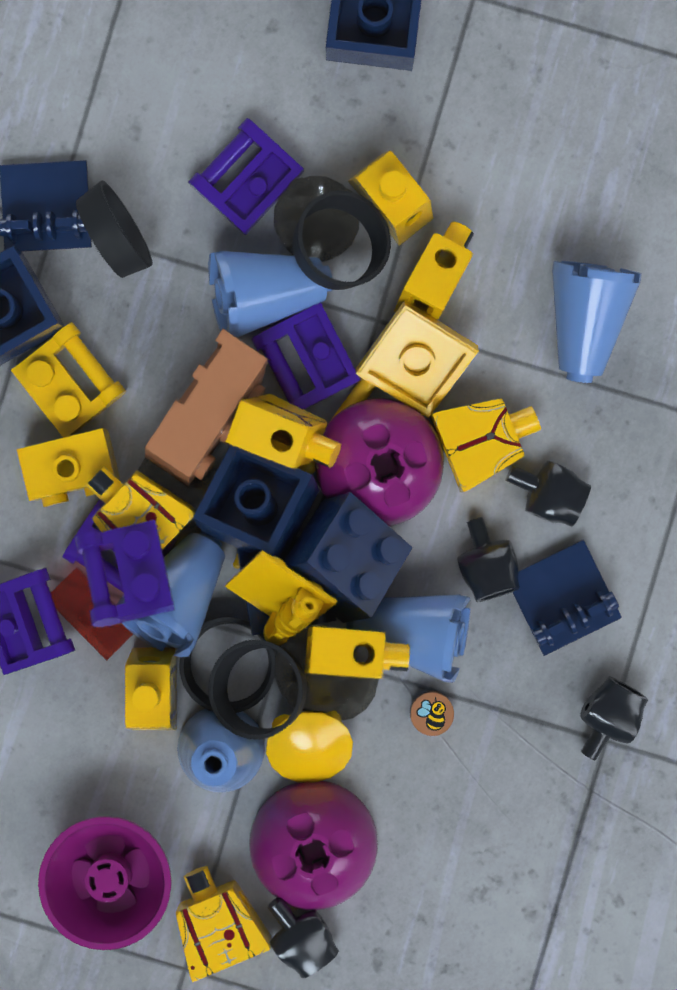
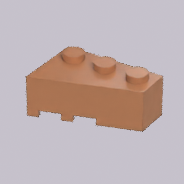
[145,329,268,487]

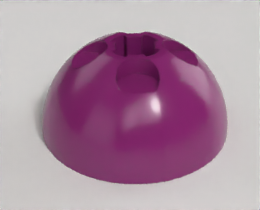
[315,398,444,527]
[249,781,378,910]
[38,816,172,950]

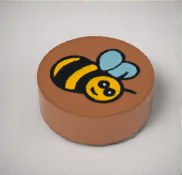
[410,691,454,736]

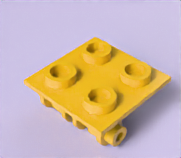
[225,550,337,646]

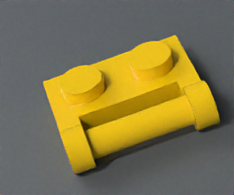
[11,322,127,438]

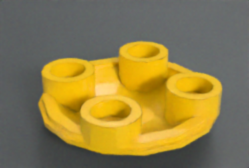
[266,709,353,782]

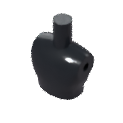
[505,461,591,527]
[457,517,520,602]
[580,676,648,761]
[267,898,339,978]

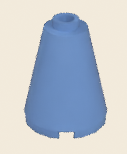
[208,251,332,338]
[552,261,642,383]
[117,531,225,657]
[346,595,471,683]
[177,709,264,792]

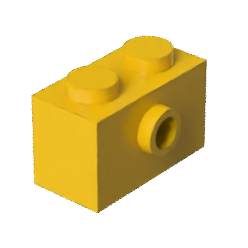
[16,428,120,507]

